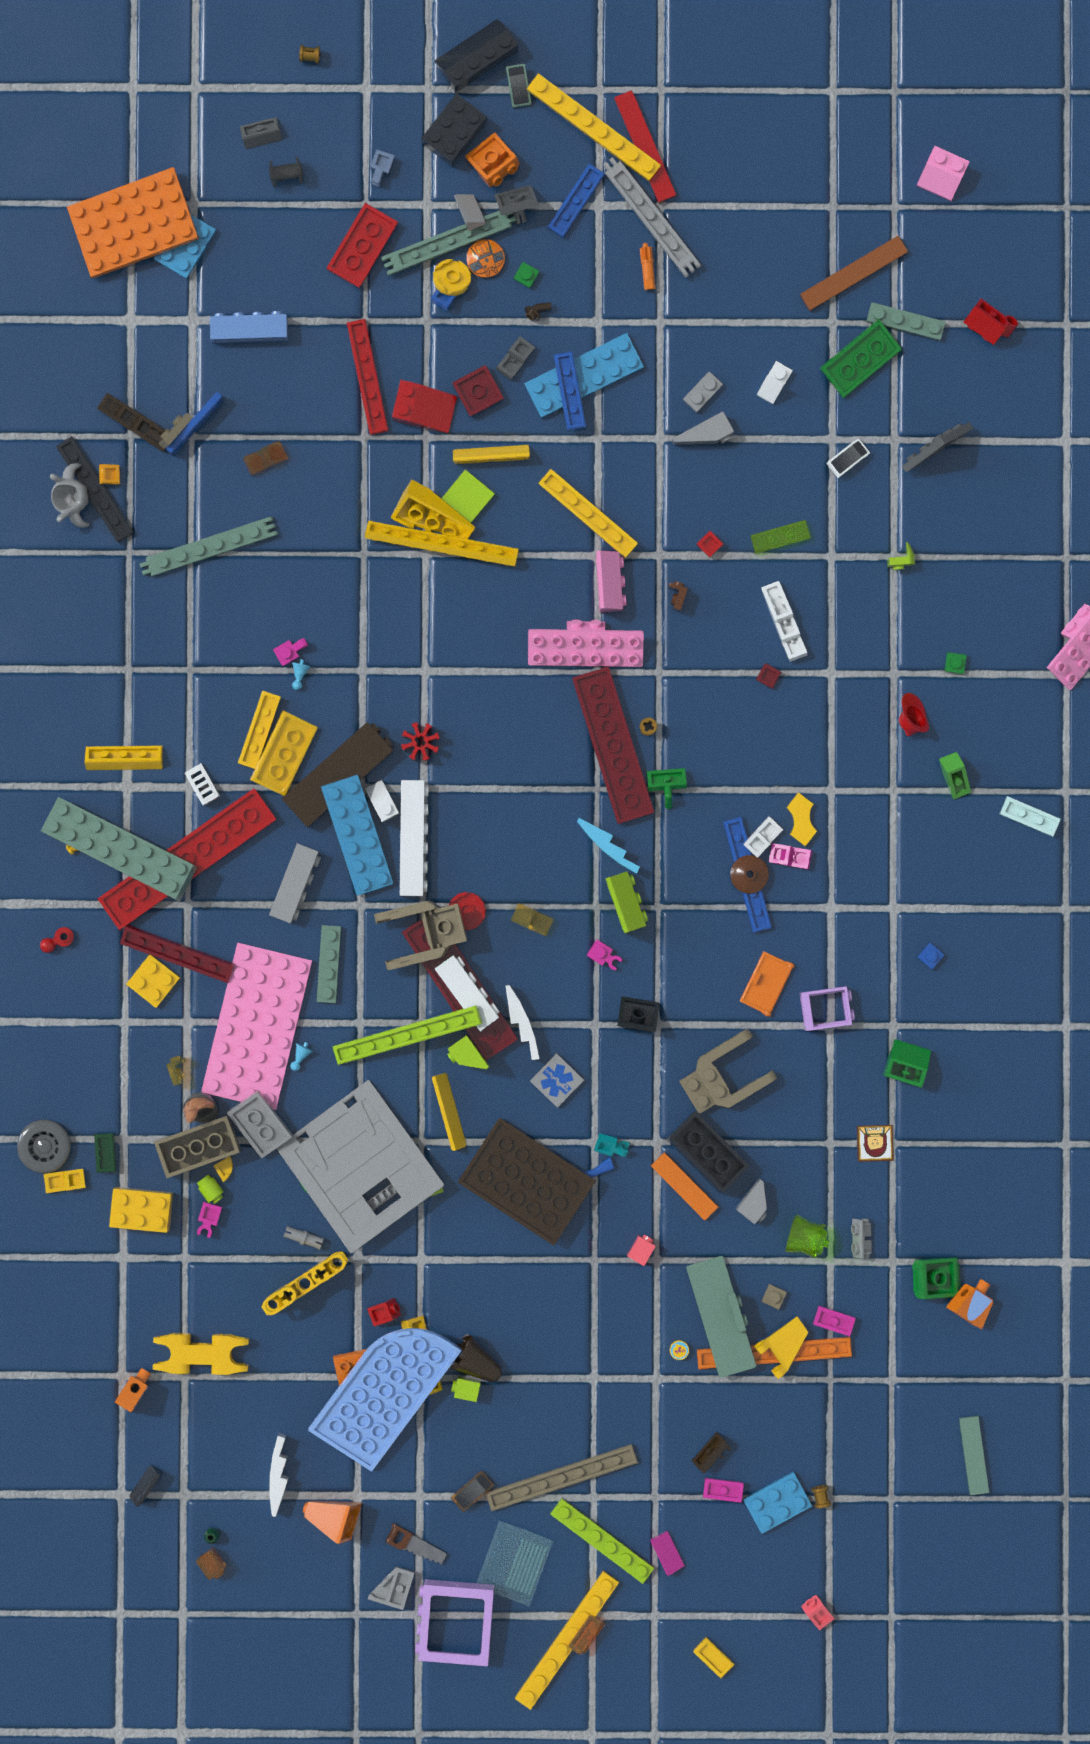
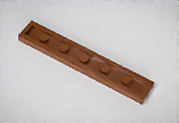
[800,236,908,311]

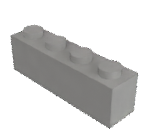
[269,844,321,924]

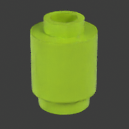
[197,1175,224,1204]

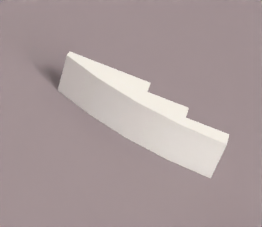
[761,581,807,662]
[506,985,539,1060]
[270,1433,289,1517]

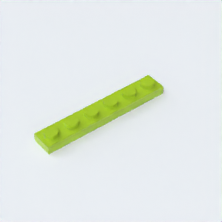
[550,1498,654,1584]

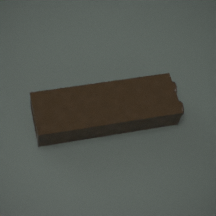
[281,722,394,828]

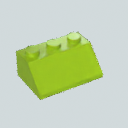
[605,872,648,933]

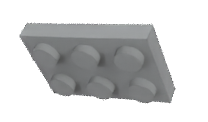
[227,1090,293,1158]

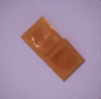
[243,441,288,476]

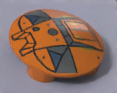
[467,239,505,278]

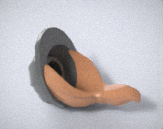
[183,1091,218,1123]

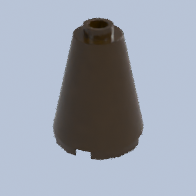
[449,1334,502,1383]

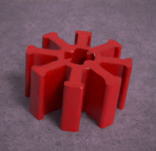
[401,723,440,761]

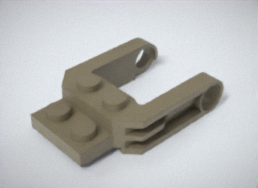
[374,901,468,971]
[679,1028,778,1114]

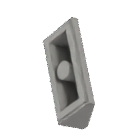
[454,194,486,231]

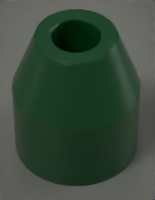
[204,1527,220,1544]

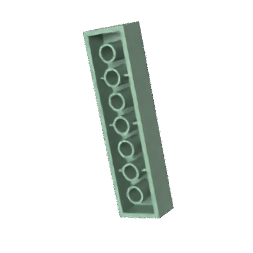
[41,797,197,902]

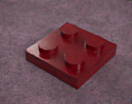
[452,365,504,417]

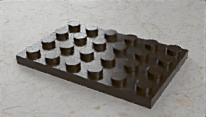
[458,1118,596,1246]

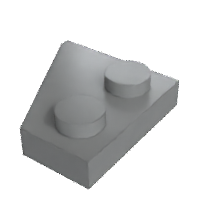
[368,1566,415,1610]

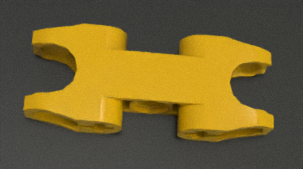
[261,1251,349,1315]
[153,1333,249,1375]

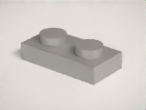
[683,372,723,413]

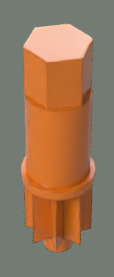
[640,243,656,291]

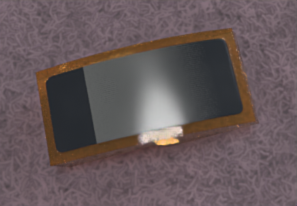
[450,1470,494,1512]

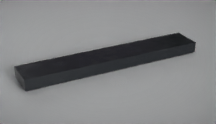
[56,436,134,543]

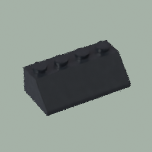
[434,19,518,93]

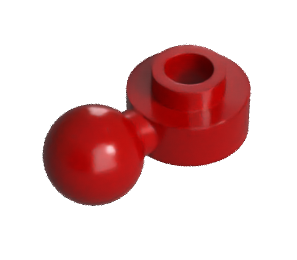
[40,927,74,953]

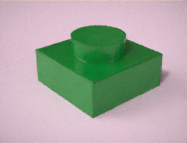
[513,262,539,289]
[944,652,966,674]

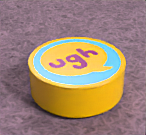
[670,1340,689,1360]

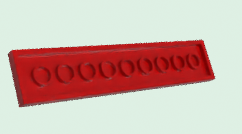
[98,788,277,930]

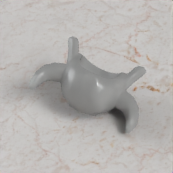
[50,463,90,528]

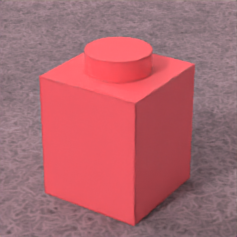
[627,1234,656,1266]

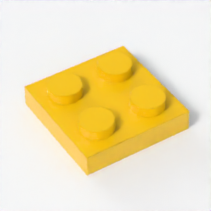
[126,955,180,1008]

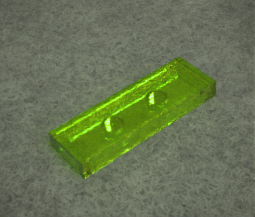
[750,520,811,554]

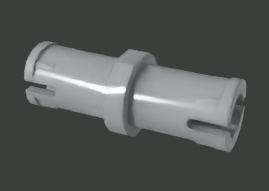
[283,1225,324,1250]

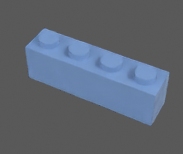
[210,311,288,343]

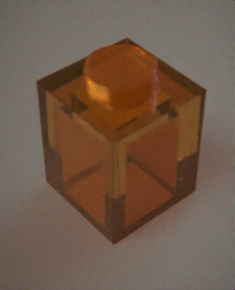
[195,1547,226,1580]

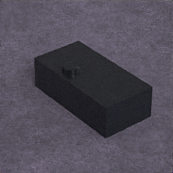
[666,1111,749,1194]

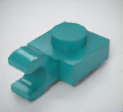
[594,1133,630,1157]

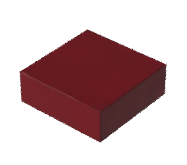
[756,663,782,689]

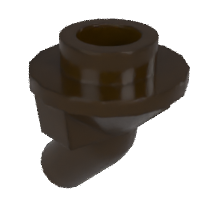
[524,302,551,321]

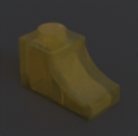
[511,903,553,936]

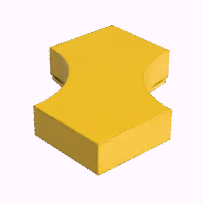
[787,792,817,846]

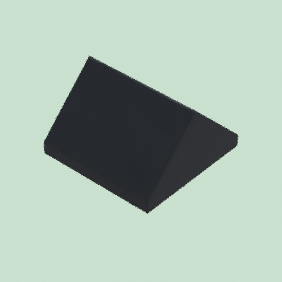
[617,996,659,1032]

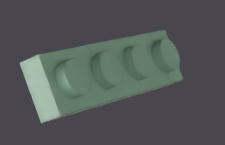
[866,302,945,341]
[317,925,341,1003]

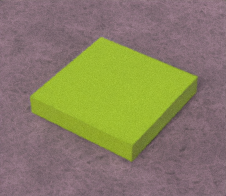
[441,470,495,523]

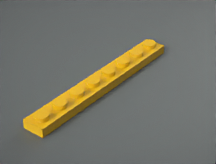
[527,73,661,181]
[365,521,519,566]
[515,1570,619,1710]

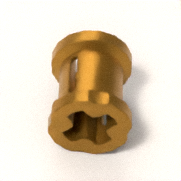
[299,45,320,64]
[639,717,657,736]
[811,1485,831,1508]

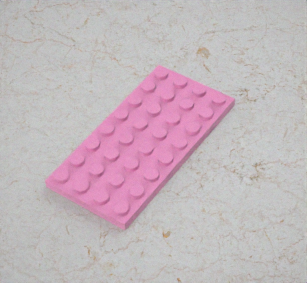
[202,943,312,1110]

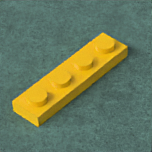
[238,691,281,769]

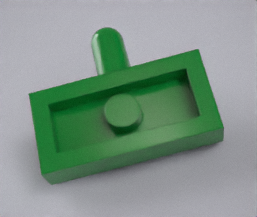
[647,768,687,809]

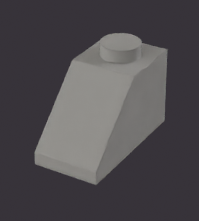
[736,1179,767,1224]

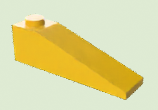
[391,480,475,539]

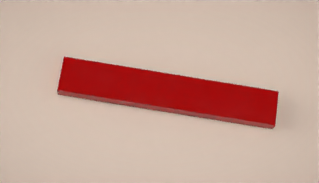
[614,90,676,204]
[347,319,389,435]

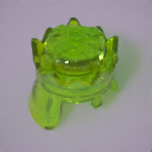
[785,1214,830,1258]

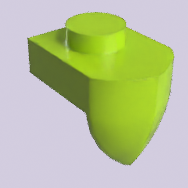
[887,542,915,570]

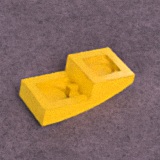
[43,1169,86,1193]

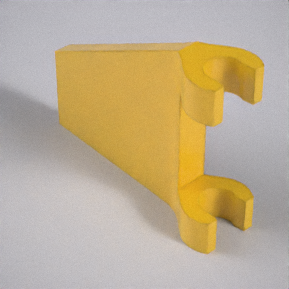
[754,1316,808,1379]

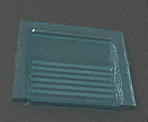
[476,1520,553,1606]

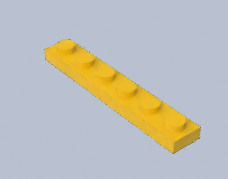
[538,469,638,558]

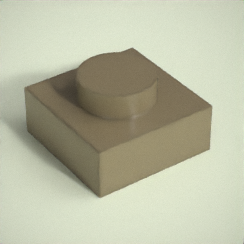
[761,1284,787,1310]

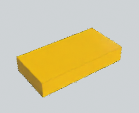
[693,1637,734,1678]

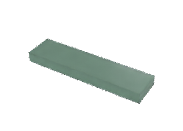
[959,1415,989,1495]

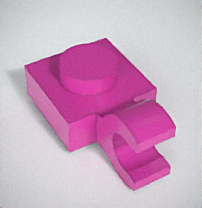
[273,638,309,666]

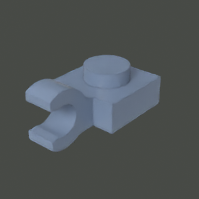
[370,149,395,187]

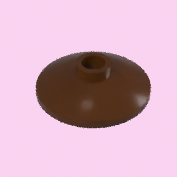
[730,855,769,894]

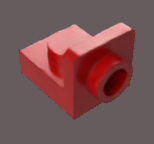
[367,1298,401,1326]

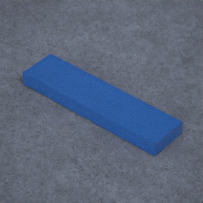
[547,163,605,238]
[554,351,586,431]
[166,392,224,455]

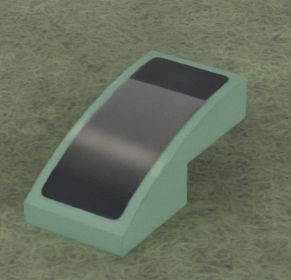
[506,64,531,108]

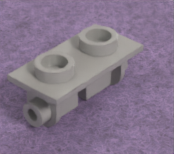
[851,1219,872,1259]

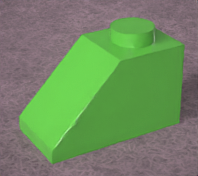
[939,752,971,800]

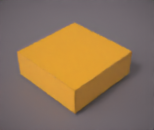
[99,464,120,485]

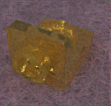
[166,1055,187,1086]

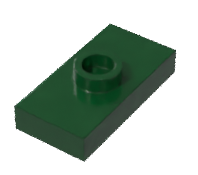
[94,1133,117,1173]

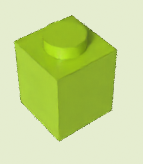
[451,1376,481,1402]

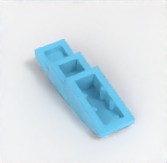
[577,818,640,874]

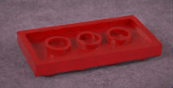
[326,203,398,289]

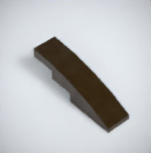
[96,393,165,452]

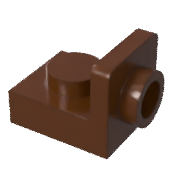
[668,581,688,612]

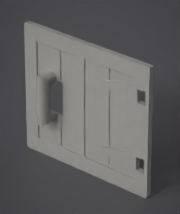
[277,1080,444,1253]

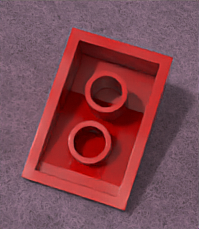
[392,380,457,434]

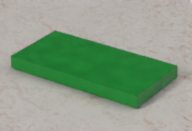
[820,319,902,398]

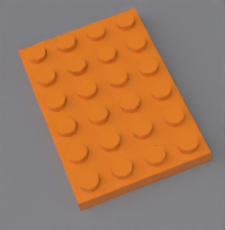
[67,167,199,279]

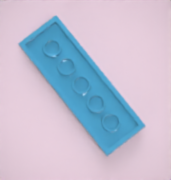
[524,333,644,418]
[321,775,393,896]

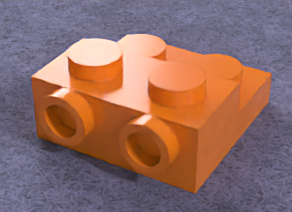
[465,133,520,188]

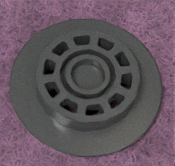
[17,1120,71,1173]

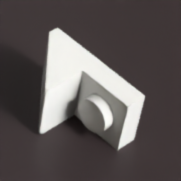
[757,361,793,404]

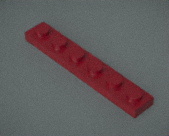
[120,925,235,983]

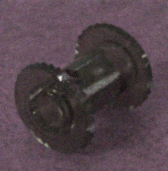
[269,156,304,188]

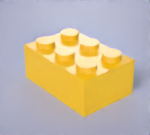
[109,1187,173,1233]

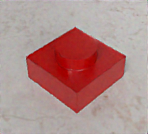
[696,531,723,558]

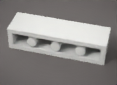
[435,955,499,1031]

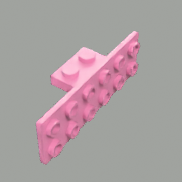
[1047,604,1090,690]
[528,620,644,667]

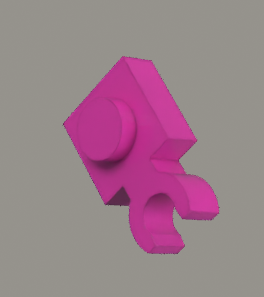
[587,940,622,970]
[197,1201,222,1238]

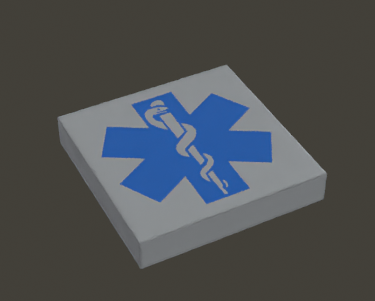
[530,1053,584,1108]

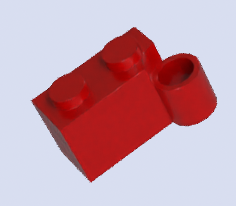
[963,298,1018,345]

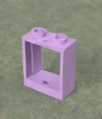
[800,986,855,1031]

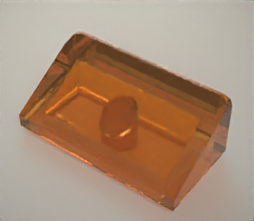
[569,1615,606,1655]

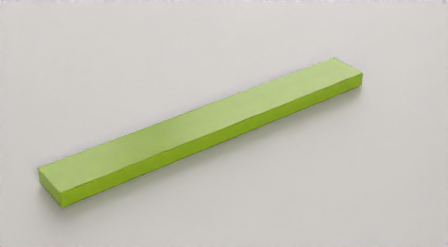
[332,1005,483,1065]

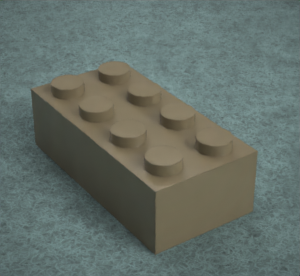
[154,1115,242,1178]

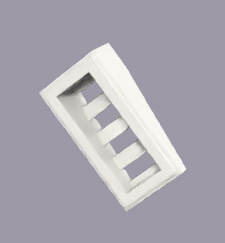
[185,763,221,806]

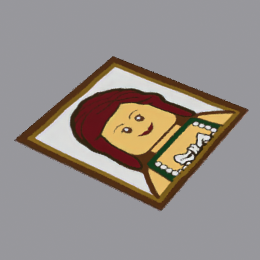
[857,1125,894,1162]

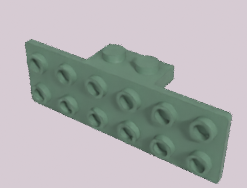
[686,1256,756,1378]

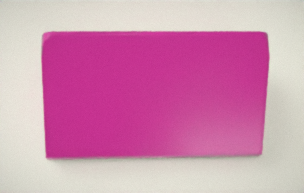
[650,1531,685,1576]

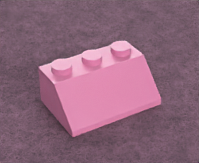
[596,551,626,613]

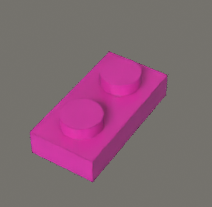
[813,1305,856,1336]
[703,1477,744,1502]

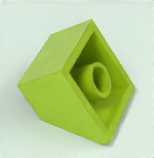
[447,1035,490,1069]

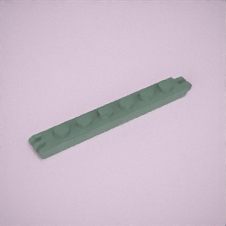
[381,211,517,276]
[139,516,279,576]

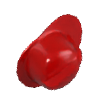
[898,693,929,737]

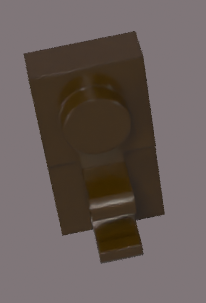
[692,1432,731,1474]

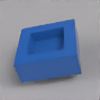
[431,289,457,311]
[917,942,944,969]

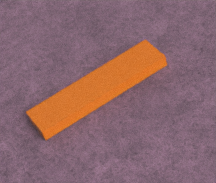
[650,1152,718,1221]

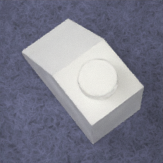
[365,780,400,822]

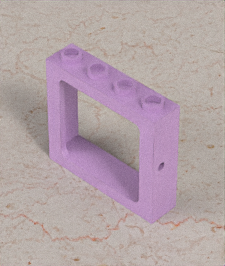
[415,1579,494,1666]

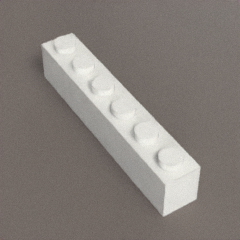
[400,780,429,896]

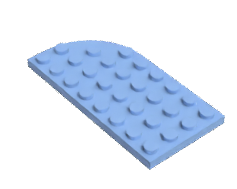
[308,1328,462,1472]

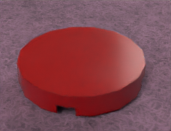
[448,892,486,930]

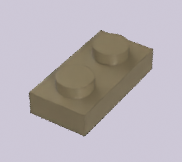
[158,413,193,448]

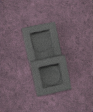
[496,336,535,380]

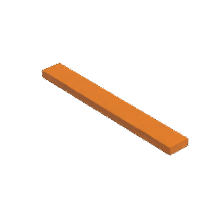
[697,1337,852,1369]

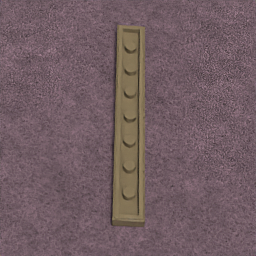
[486,1444,638,1511]

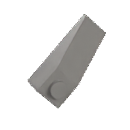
[672,412,734,445]

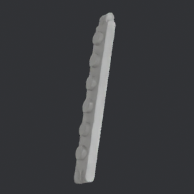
[603,157,701,278]

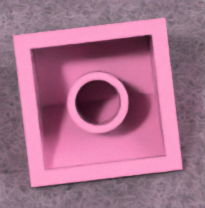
[916,146,969,201]

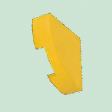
[213,1156,233,1182]

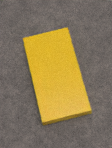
[250,711,318,796]

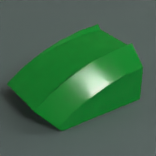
[912,1257,961,1299]

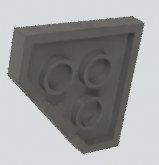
[902,422,973,472]

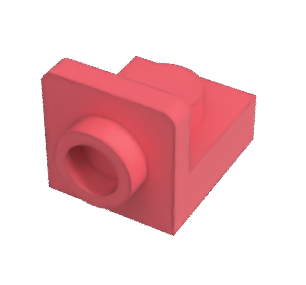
[801,1595,834,1631]

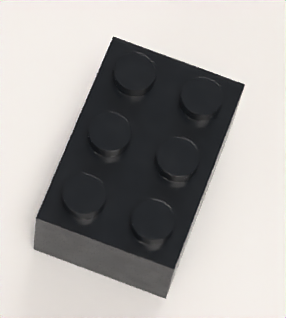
[421,93,487,167]

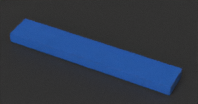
[723,817,772,933]

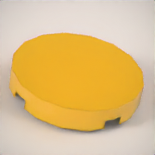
[433,259,471,296]

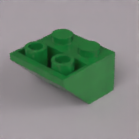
[883,1039,931,1088]

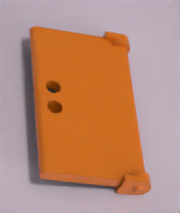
[740,951,795,1017]

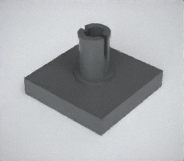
[494,185,538,224]

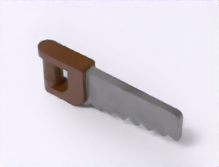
[385,1523,446,1565]

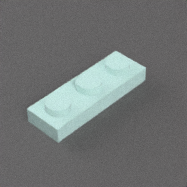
[999,796,1060,837]

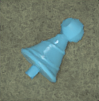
[292,659,311,690]
[290,1042,313,1071]

